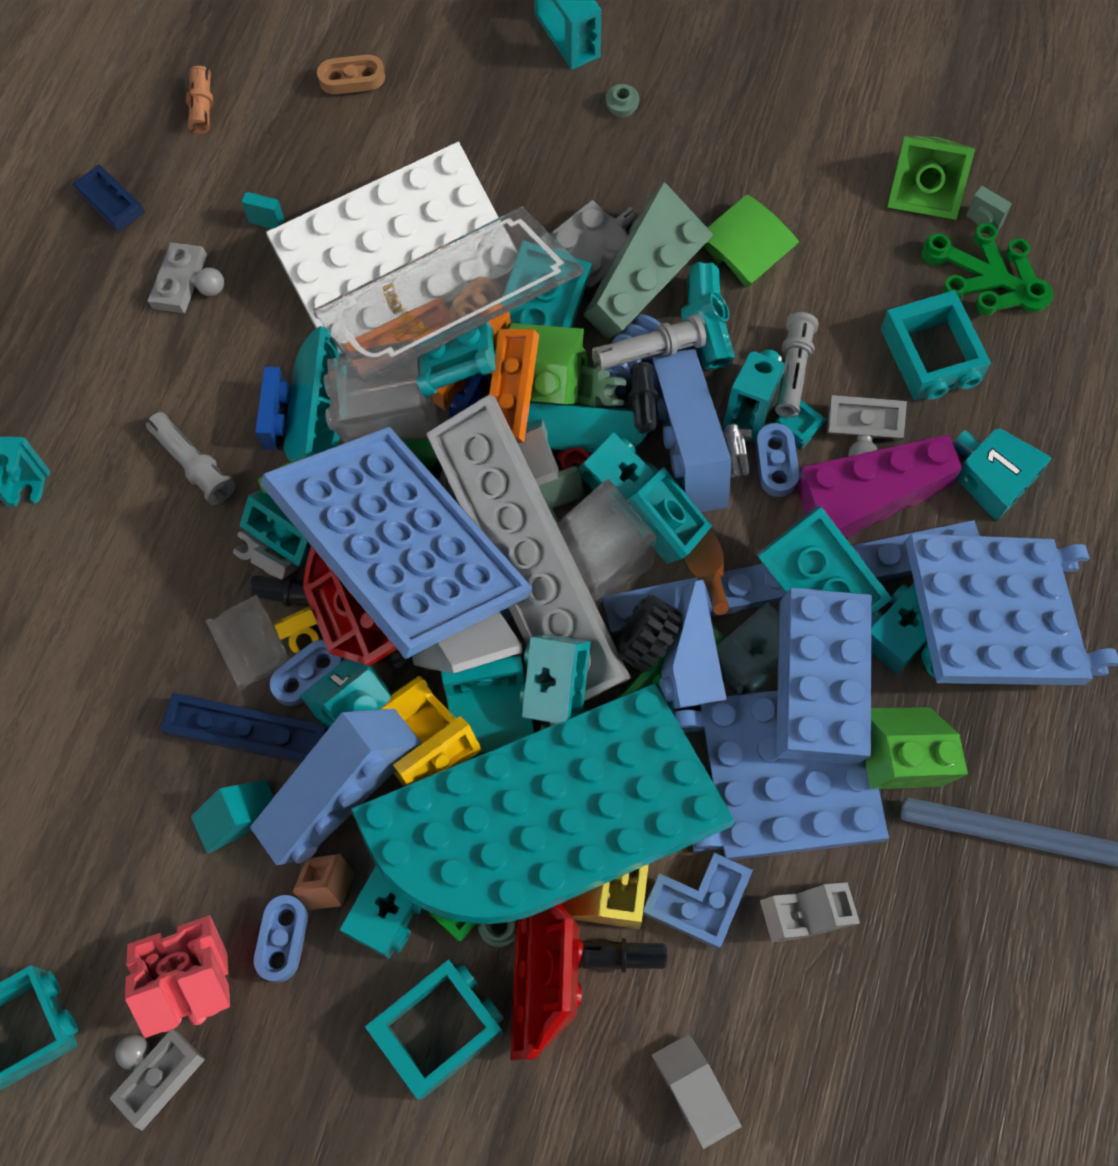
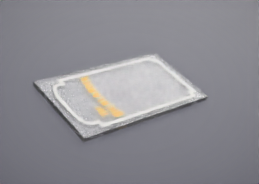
[313,206,584,384]

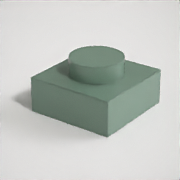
[966,186,1012,230]

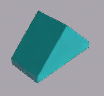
[191,780,274,854]

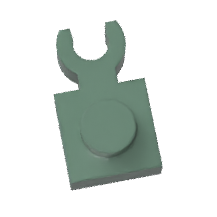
[578,365,626,407]

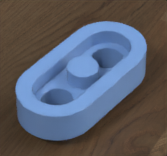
[755,423,799,497]
[270,640,343,706]
[254,895,308,983]

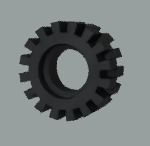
[615,595,682,673]

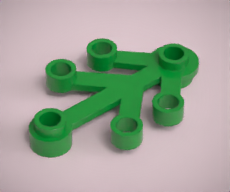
[921,223,1053,316]

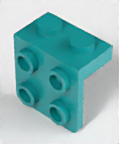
[441,655,534,756]

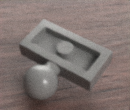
[147,242,224,314]
[827,395,907,457]
[109,1029,205,1131]

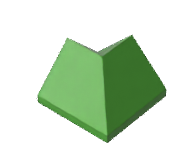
[887,136,975,220]

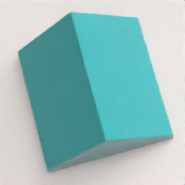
[619,467,712,564]

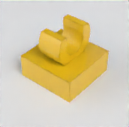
[274,606,319,654]

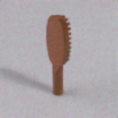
[684,530,729,615]

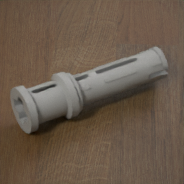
[775,312,819,418]
[592,314,706,371]
[146,412,236,505]

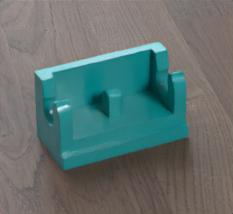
[0,437,50,507]

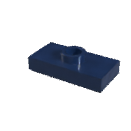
[72,165,145,233]

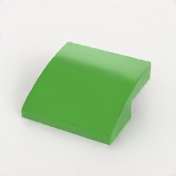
[703,194,799,288]

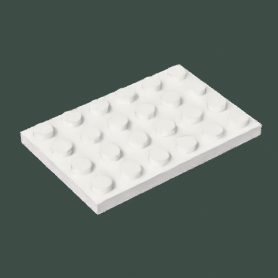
[266,141,519,358]

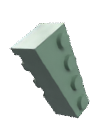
[583,182,713,341]

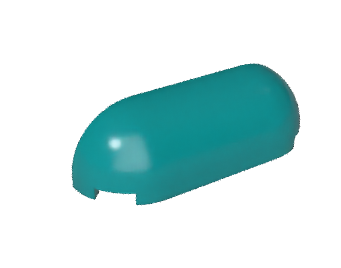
[284,326,347,462]
[527,401,648,453]

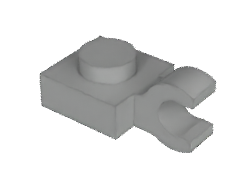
[233,529,303,580]

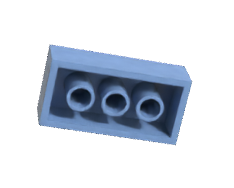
[776,588,872,765]

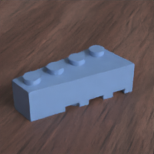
[652,349,731,513]
[250,708,422,865]

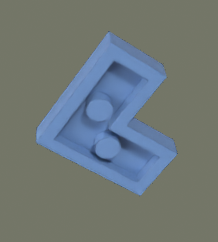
[643,853,753,950]

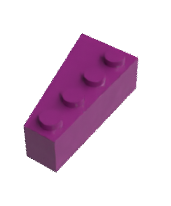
[797,434,962,539]

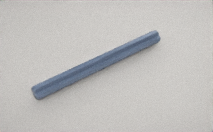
[901,797,1118,867]

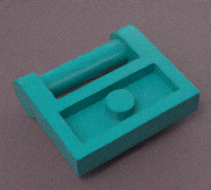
[417,318,496,397]

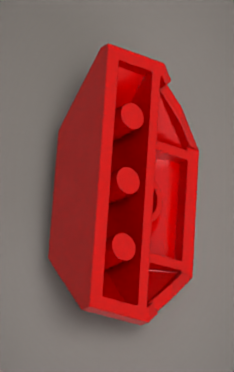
[303,546,397,666]
[510,903,583,1061]

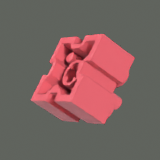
[125,915,230,1038]

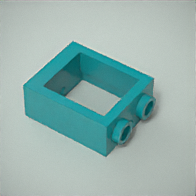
[534,0,601,70]
[881,290,991,401]
[365,959,504,1101]
[0,965,79,1091]

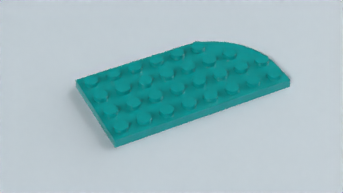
[352,684,735,924]

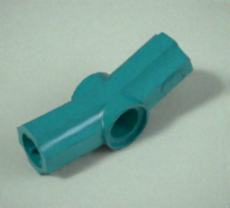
[681,262,735,370]

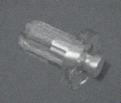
[723,424,753,478]

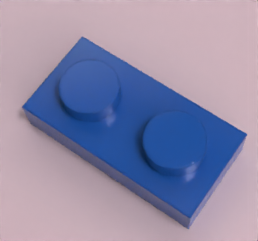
[255,367,290,450]

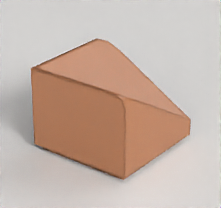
[293,854,354,910]

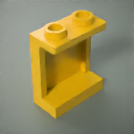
[379,676,482,787]

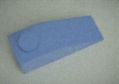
[659,580,726,710]

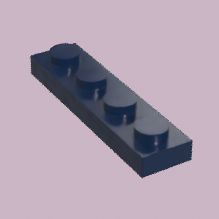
[160,693,328,764]

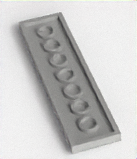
[426,395,630,702]

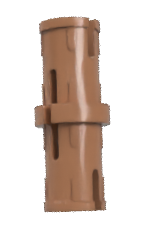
[186,65,213,134]

